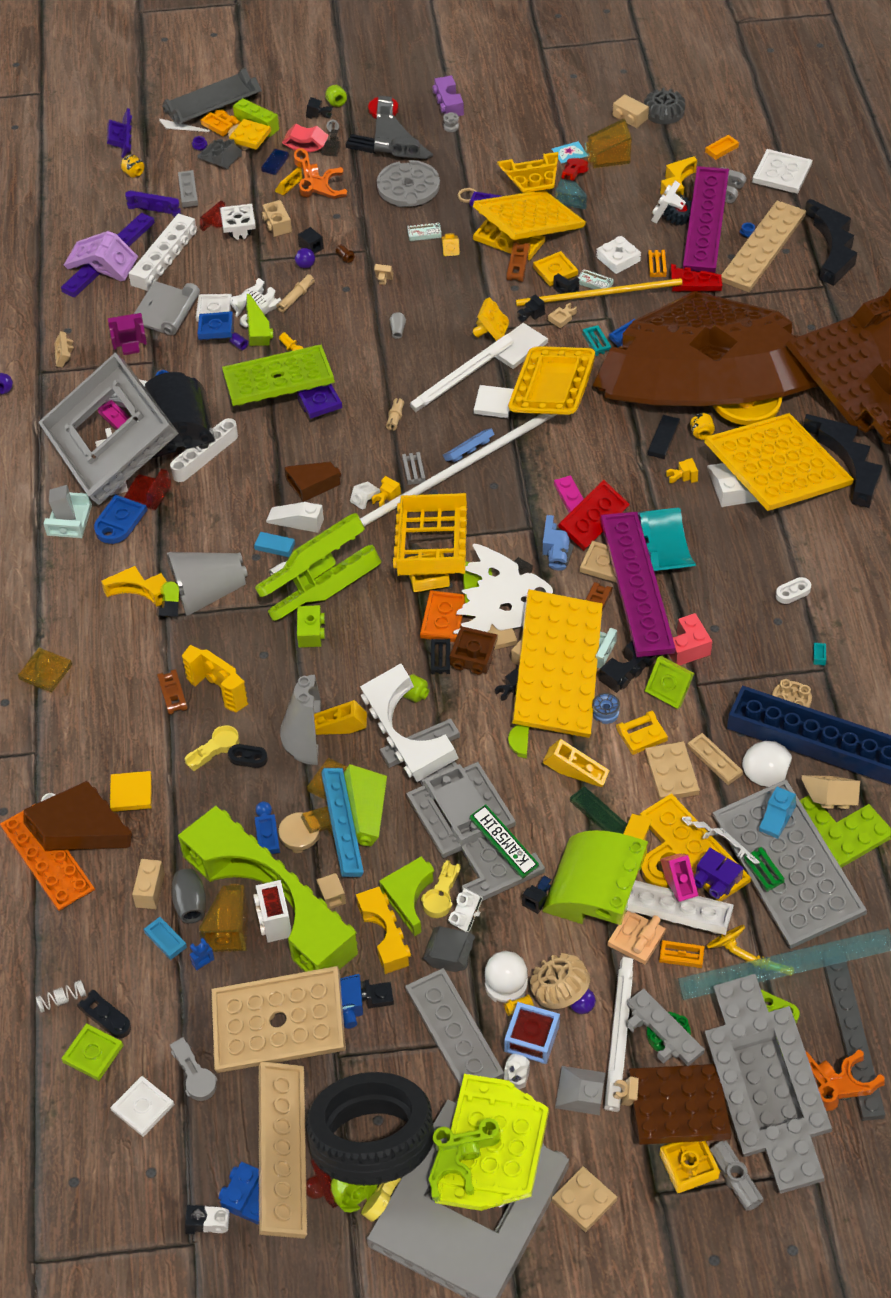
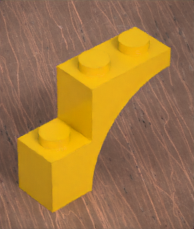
[660,156,697,197]
[101,566,167,607]

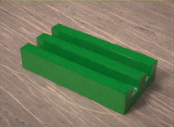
[744,847,785,892]

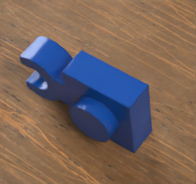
[189,938,215,971]

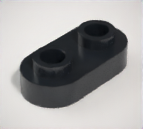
[228,744,268,768]

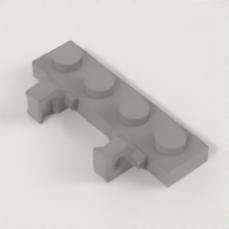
[627,988,705,1066]

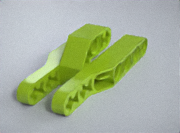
[255,513,382,621]

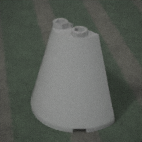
[167,552,248,616]
[280,675,321,765]

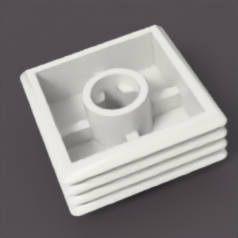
[596,236,641,274]

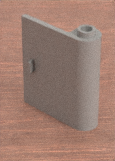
[134,281,200,335]

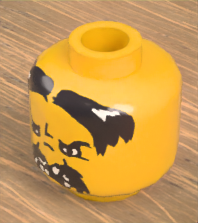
[121,154,144,178]
[690,413,715,440]

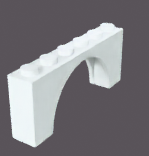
[360,664,459,782]

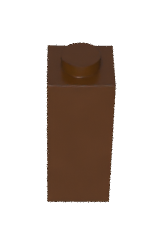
[284,462,341,502]

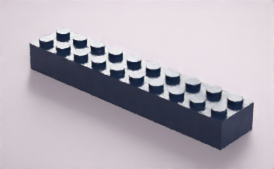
[727,685,891,785]

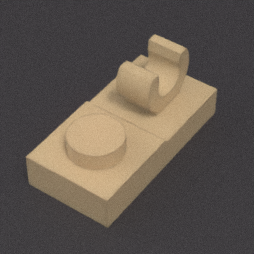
[54,331,74,368]

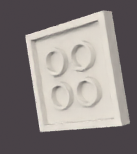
[752,149,813,194]

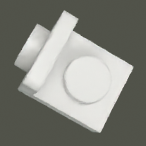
[350,482,381,509]

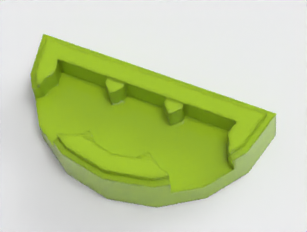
[508,725,529,759]

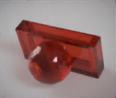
[200,200,226,231]
[306,1160,338,1208]

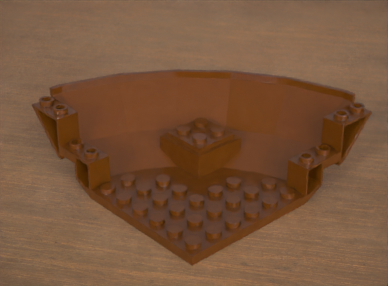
[786,288,891,444]
[593,291,819,406]

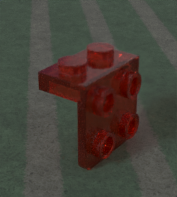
[124,469,171,510]

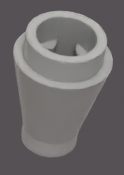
[389,312,406,339]

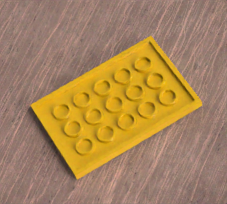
[473,190,586,240]

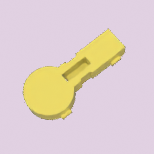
[184,725,240,771]
[421,860,461,918]
[361,1178,401,1222]

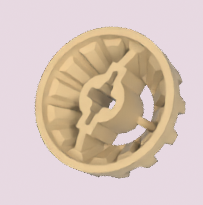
[530,953,590,1009]

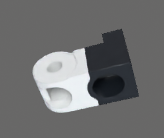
[185,1205,230,1234]

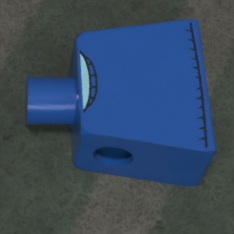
[340,974,363,1029]

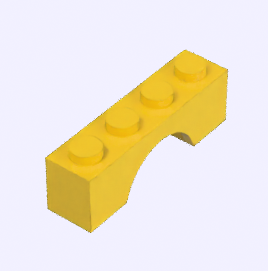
[356,887,411,974]

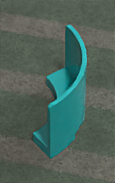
[637,507,696,571]

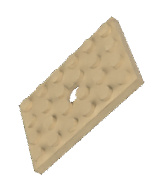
[212,966,346,1073]

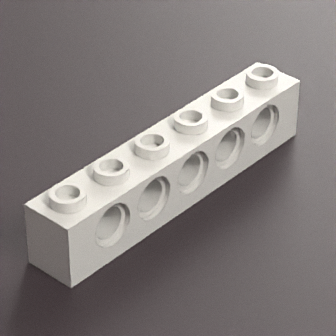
[129,214,197,291]

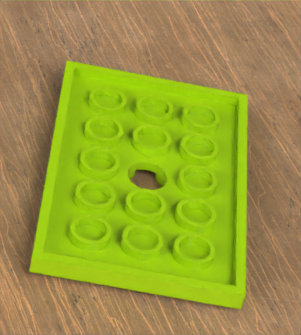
[222,345,335,406]

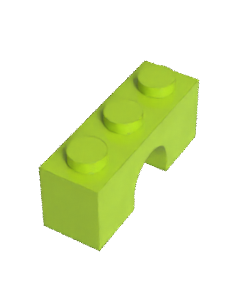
[233,98,279,137]

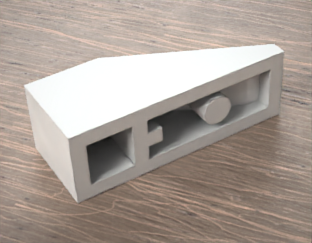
[266,502,324,533]

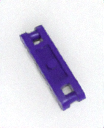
[125,191,181,217]

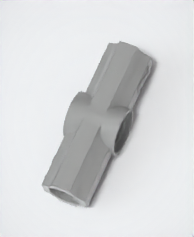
[710,1141,764,1211]

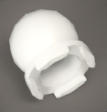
[485,951,528,1002]

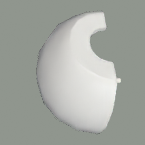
[742,741,792,787]

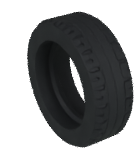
[306,1072,434,1185]

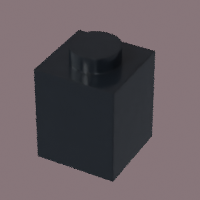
[298,227,324,254]

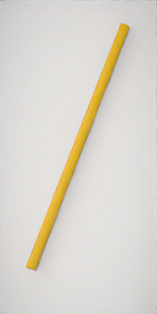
[516,278,682,306]

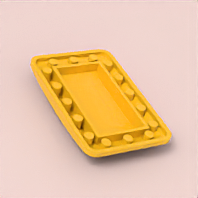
[508,346,595,415]

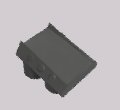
[198,139,242,170]
[423,926,475,972]

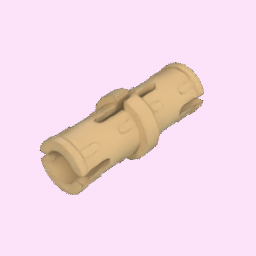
[386,398,404,431]

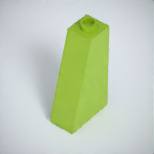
[344,764,387,847]

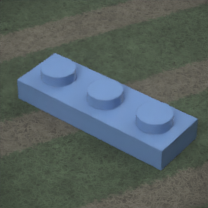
[443,428,495,462]

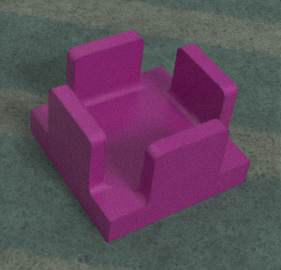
[108,313,147,355]

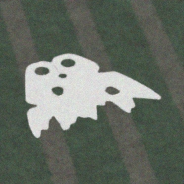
[453,543,553,634]

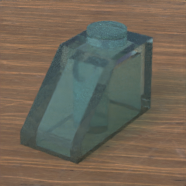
[555,179,587,210]

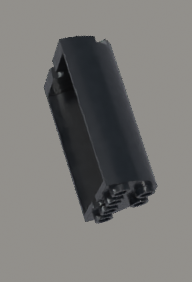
[145,372,215,458]

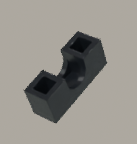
[599,641,656,693]

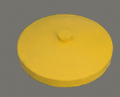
[713,397,782,425]

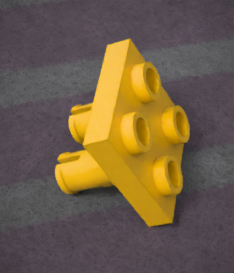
[473,297,509,341]

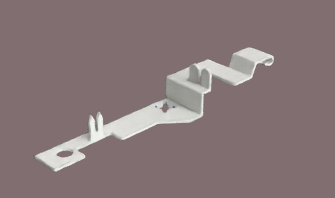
[682,816,760,864]

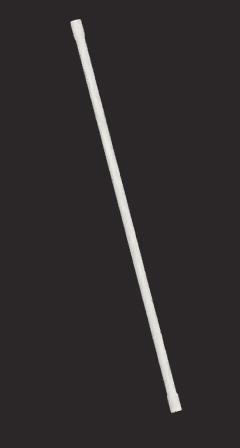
[269,414,558,575]

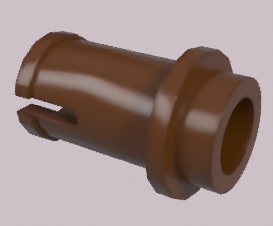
[336,244,355,263]

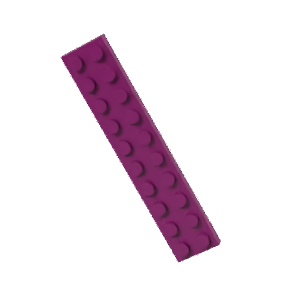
[601,512,676,657]

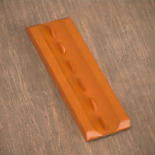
[0,804,95,911]

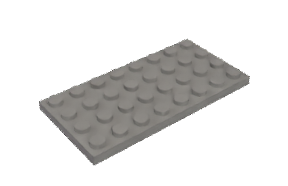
[713,779,867,949]

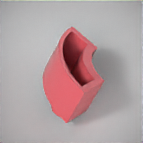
[282,124,329,152]

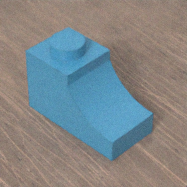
[759,787,796,839]

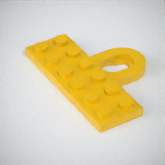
[639,793,751,902]

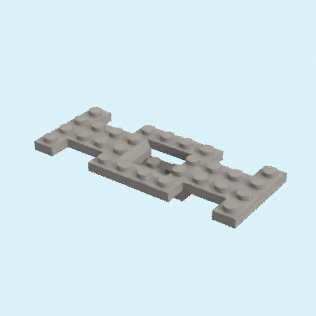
[380,719,545,902]

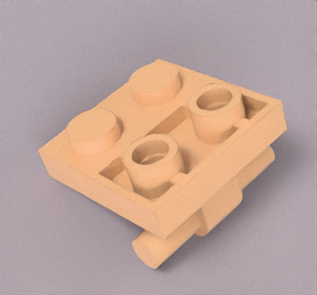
[608,911,666,965]

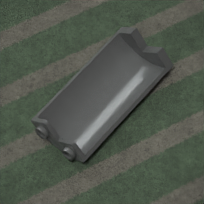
[162,68,262,124]

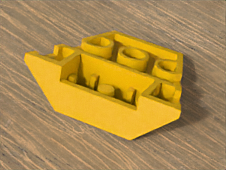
[497,152,558,193]

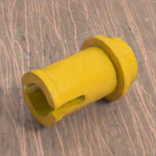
[504,994,533,1016]

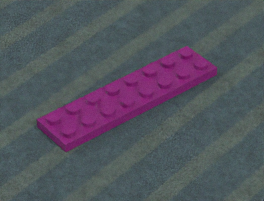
[683,166,729,273]

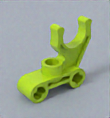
[429,1118,501,1202]

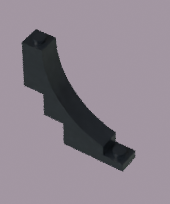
[805,199,857,286]
[803,414,883,508]

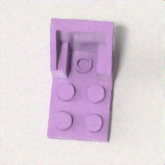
[64,231,138,281]

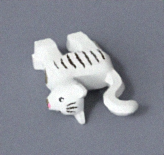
[230,278,281,328]

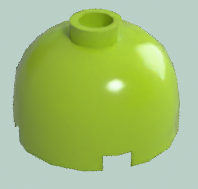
[330,1178,378,1212]

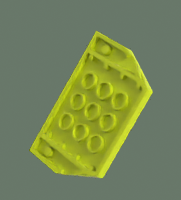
[435,1074,549,1211]

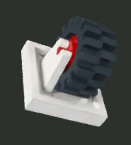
[651,181,692,225]

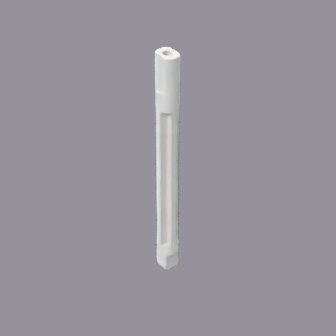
[410,334,513,412]
[604,957,633,1112]

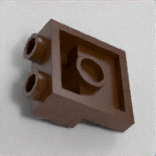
[450,626,498,675]

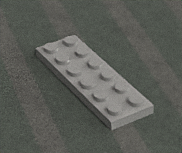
[405,968,504,1088]

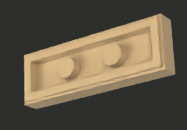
[687,733,743,785]

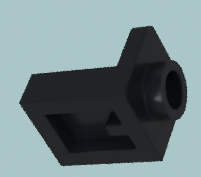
[553,273,580,294]
[361,979,394,1009]

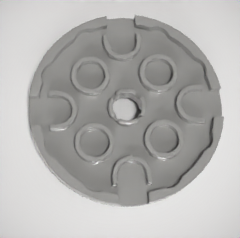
[377,160,440,207]

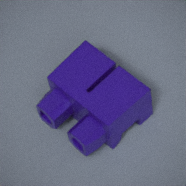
[694,848,744,899]

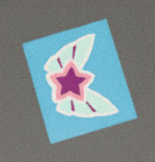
[552,141,588,163]

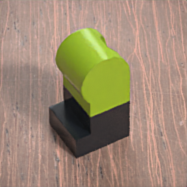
[156,581,179,617]

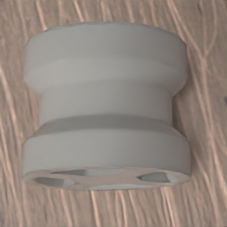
[443,113,459,132]

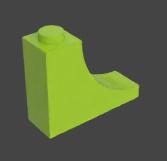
[379,856,434,937]

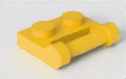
[616,710,668,755]

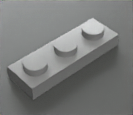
[178,170,198,207]

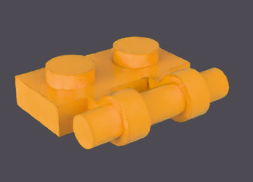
[200,109,241,136]

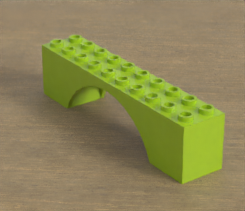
[178,806,358,972]

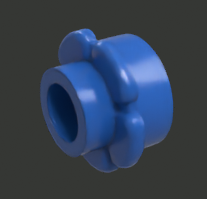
[740,223,755,238]

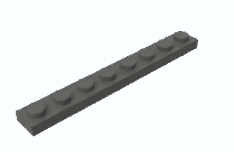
[823,955,885,1121]

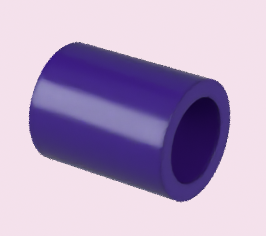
[229,333,248,350]

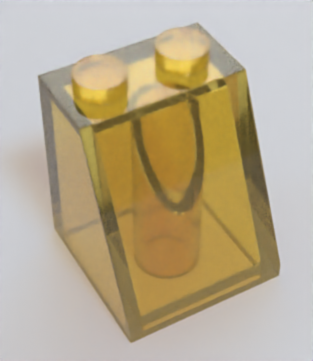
[585,119,632,168]
[199,884,248,952]

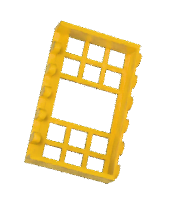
[393,493,467,576]

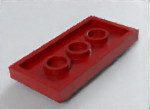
[557,480,630,551]

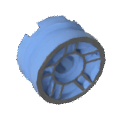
[592,693,620,724]

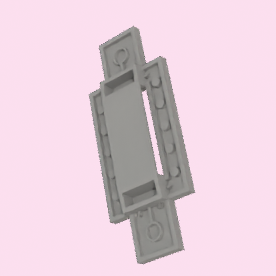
[705,974,833,1194]

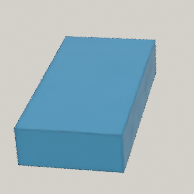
[254,532,295,557]
[144,917,187,960]

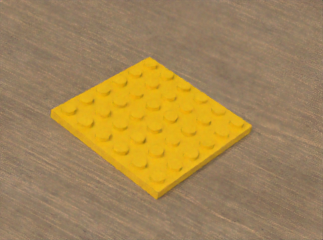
[704,413,854,511]

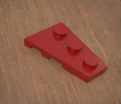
[670,264,722,291]

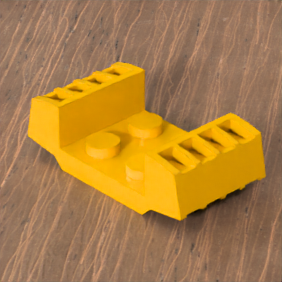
[182,645,248,713]

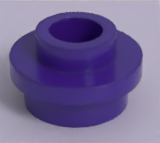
[192,136,207,151]

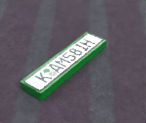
[470,804,539,879]

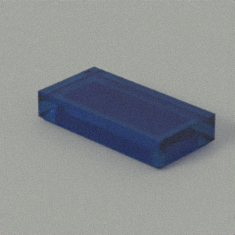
[261,149,289,175]

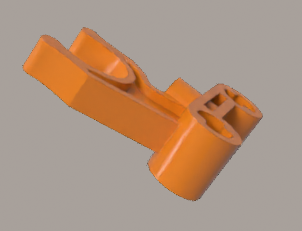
[294,148,347,199]
[805,1050,885,1111]

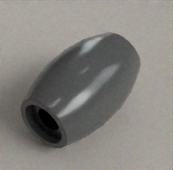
[171,869,206,923]

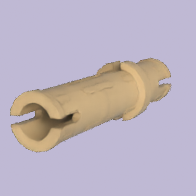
[276,274,315,313]

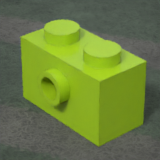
[297,605,325,648]

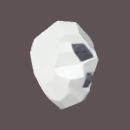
[504,1054,530,1089]

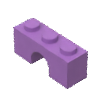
[432,75,464,116]

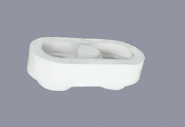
[776,577,811,604]

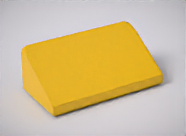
[275,167,303,196]

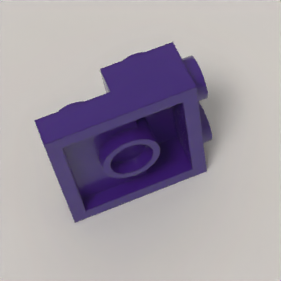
[297,384,343,419]

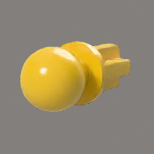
[279,332,303,351]

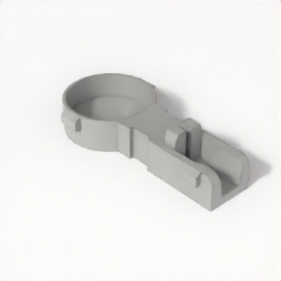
[170,1037,218,1101]

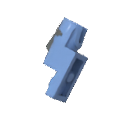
[543,515,574,571]

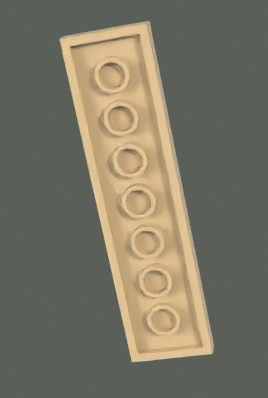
[721,200,806,292]
[259,1062,307,1238]

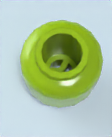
[325,85,347,107]
[403,674,429,703]

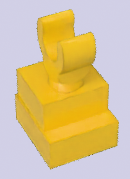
[666,458,698,483]
[372,476,401,507]

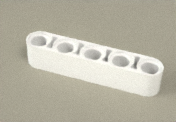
[170,418,238,482]

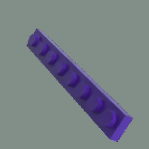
[61,213,155,298]

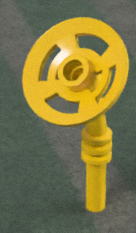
[707,925,794,976]

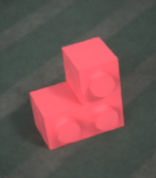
[669,613,712,665]

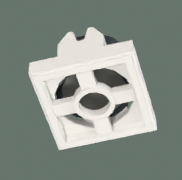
[220,204,256,240]

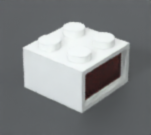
[253,880,291,942]

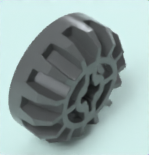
[644,88,685,124]

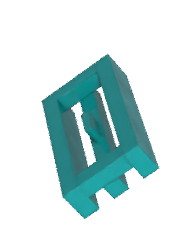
[582,325,611,356]

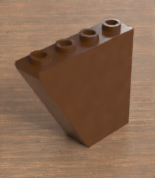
[23,781,132,850]

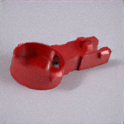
[561,158,589,181]

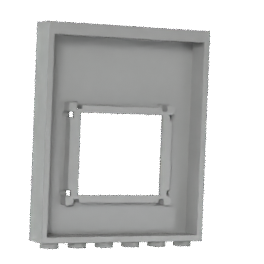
[38,352,179,505]
[367,1100,569,1298]

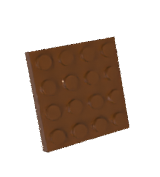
[629,1064,731,1145]

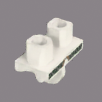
[448,888,483,932]

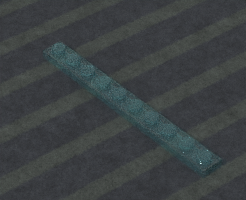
[678,928,891,1000]

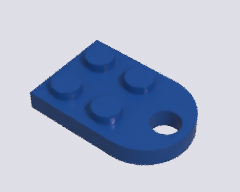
[94,494,147,544]

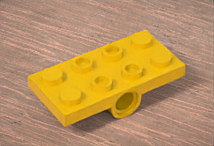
[473,219,545,261]

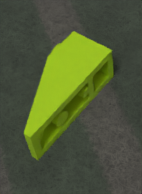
[246,294,273,346]

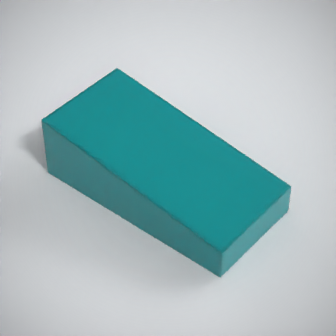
[813,643,826,665]

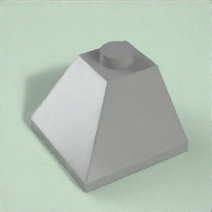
[555,1066,606,1115]

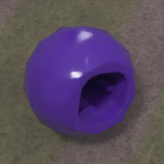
[295,248,315,269]
[0,373,13,395]
[570,988,596,1015]

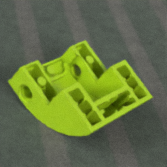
[542,830,648,925]

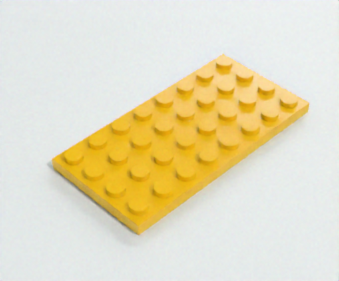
[512,589,603,738]

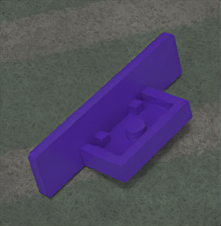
[107,108,132,158]

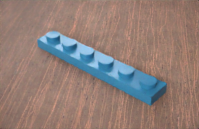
[321,768,364,877]

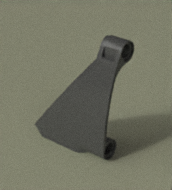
[374,95,433,159]

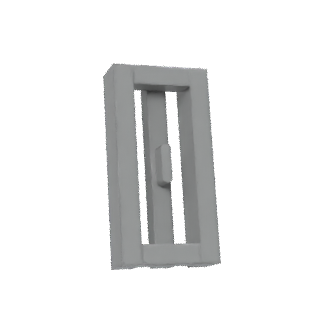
[402,452,425,485]

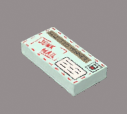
[407,223,441,241]
[578,269,614,290]

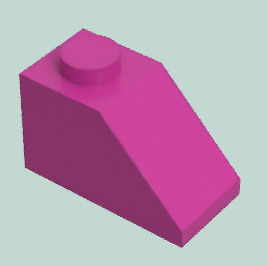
[660,853,699,902]

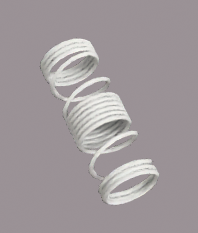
[36,980,86,1013]

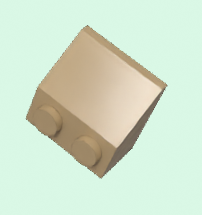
[802,775,860,809]

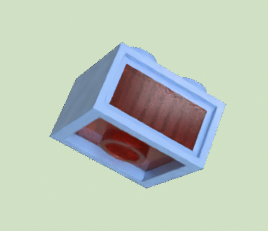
[504,1002,560,1064]

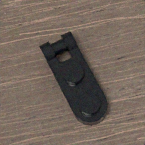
[77,989,131,1039]

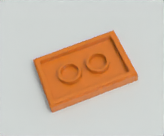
[420,590,465,642]

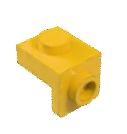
[441,233,460,256]

